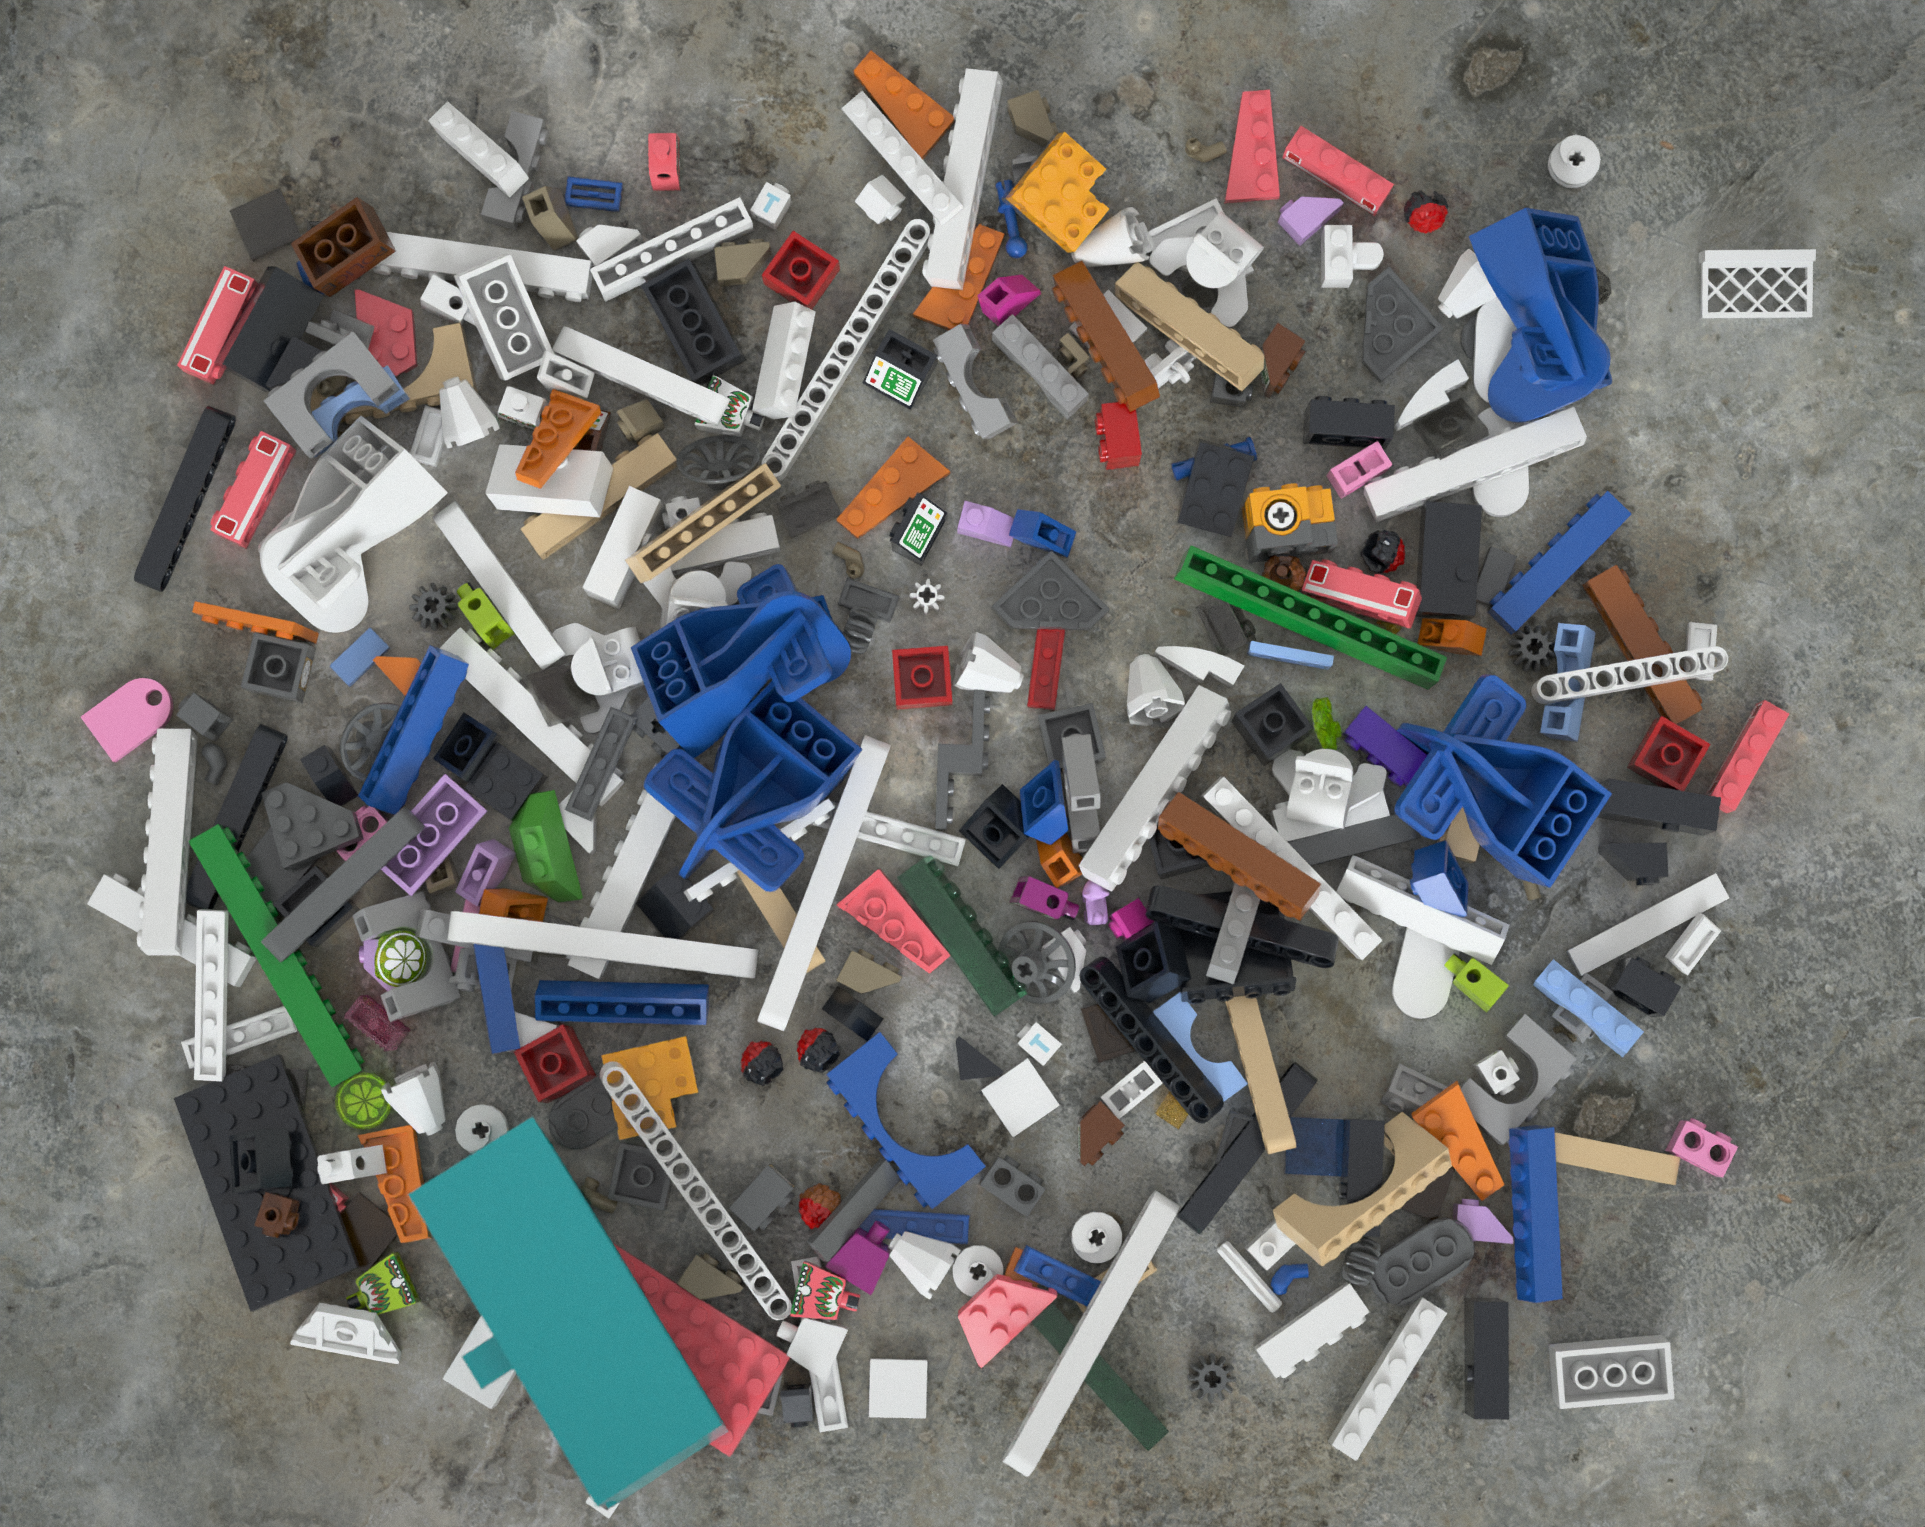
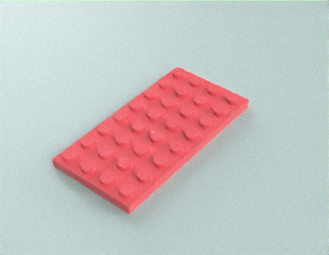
[613,1243,791,1457]

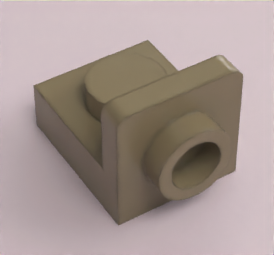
[1059,333,1090,379]

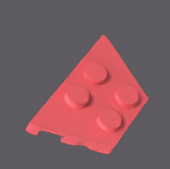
[355,289,417,378]
[958,1274,1057,1368]

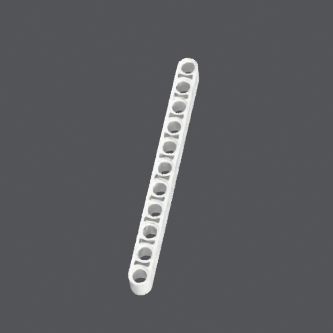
[761,219,930,482]
[757,735,891,1031]
[447,911,758,978]
[600,1062,792,1320]
[1002,1190,1180,1477]

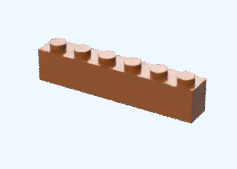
[1052,261,1160,412]
[1582,564,1703,724]
[1158,792,1321,921]

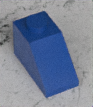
[1009,509,1076,558]

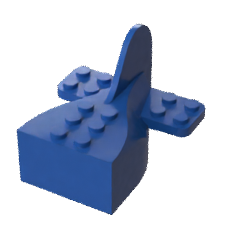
[1469,208,1612,422]
[630,564,851,758]
[1395,674,1612,888]
[644,681,863,892]

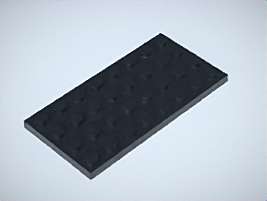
[174,1054,360,1312]

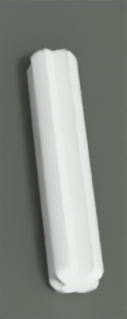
[1217,1241,1282,1313]

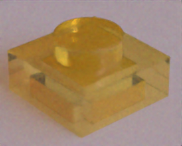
[1154,1091,1188,1130]

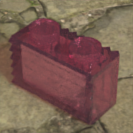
[344,995,411,1051]

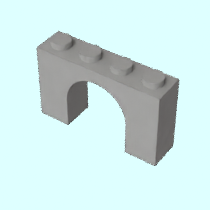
[264,332,400,459]
[1062,734,1100,853]
[352,891,461,1022]
[1459,1014,1577,1145]

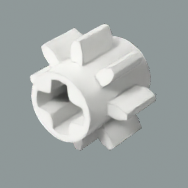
[910,579,944,615]

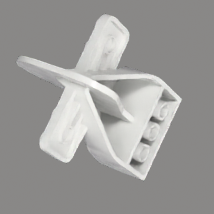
[258,416,448,633]

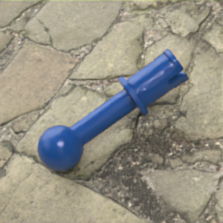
[995,180,1028,258]

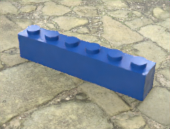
[1487,491,1631,635]
[358,645,469,815]
[535,980,709,1025]
[1509,1125,1563,1303]

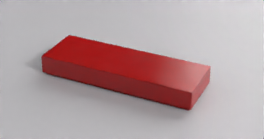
[1027,629,1065,711]

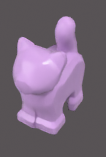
[1082,880,1110,925]

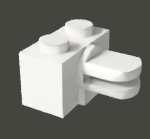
[1321,225,1384,288]

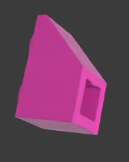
[977,274,1041,327]
[1108,898,1154,941]

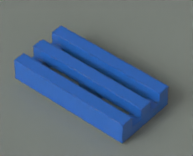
[565,177,623,212]

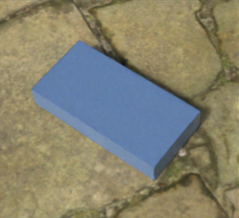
[330,628,391,687]

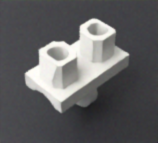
[1145,339,1196,389]

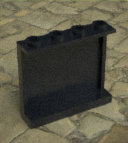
[1172,891,1296,1004]

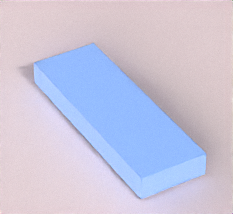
[1247,641,1334,670]

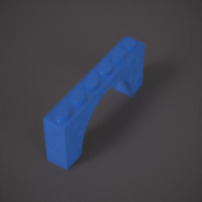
[826,1032,986,1209]

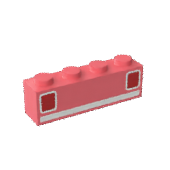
[1282,126,1394,216]
[177,266,258,385]
[210,431,296,549]
[1301,559,1422,629]
[1705,700,1789,813]

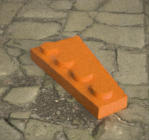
[854,51,955,160]
[913,224,1005,331]
[515,389,601,489]
[836,436,950,539]
[192,601,319,644]
[1411,1081,1505,1201]
[358,1125,432,1243]

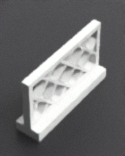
[1698,249,1816,319]

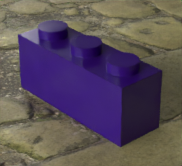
[1342,706,1427,787]

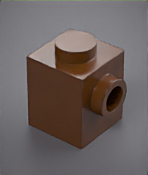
[255,1192,300,1238]

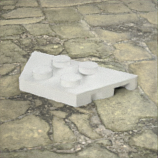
[291,1303,402,1364]

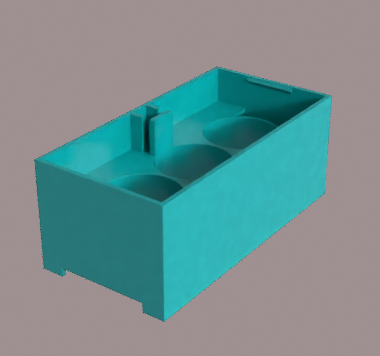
[408,1117,729,1509]

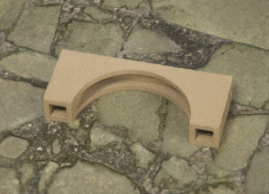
[310,323,478,424]
[1273,1112,1452,1267]

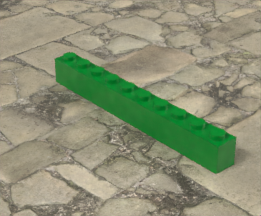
[1174,545,1447,690]
[188,824,365,1087]

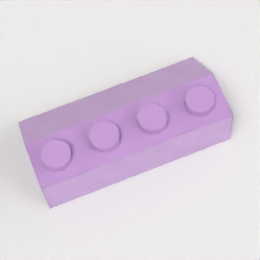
[381,774,488,896]

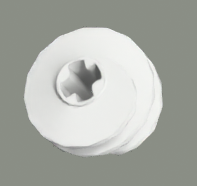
[1548,135,1601,188]
[455,1104,509,1154]
[1071,1212,1122,1263]
[953,1245,1004,1297]

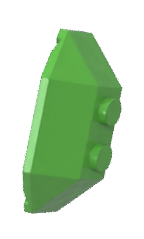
[509,790,583,903]

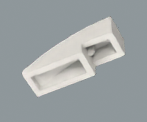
[1394,359,1469,431]
[1153,646,1244,688]

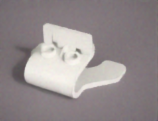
[1149,212,1264,328]
[643,561,751,629]
[553,623,645,734]
[1272,749,1387,829]

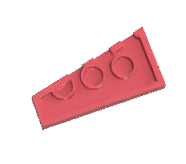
[1224,90,1280,203]
[837,869,952,974]

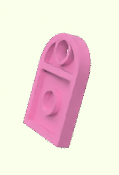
[81,678,173,763]

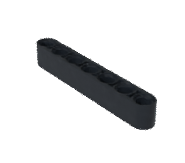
[134,406,236,592]
[186,724,288,910]
[1145,885,1339,968]
[1079,957,1224,1123]
[1176,1062,1318,1234]

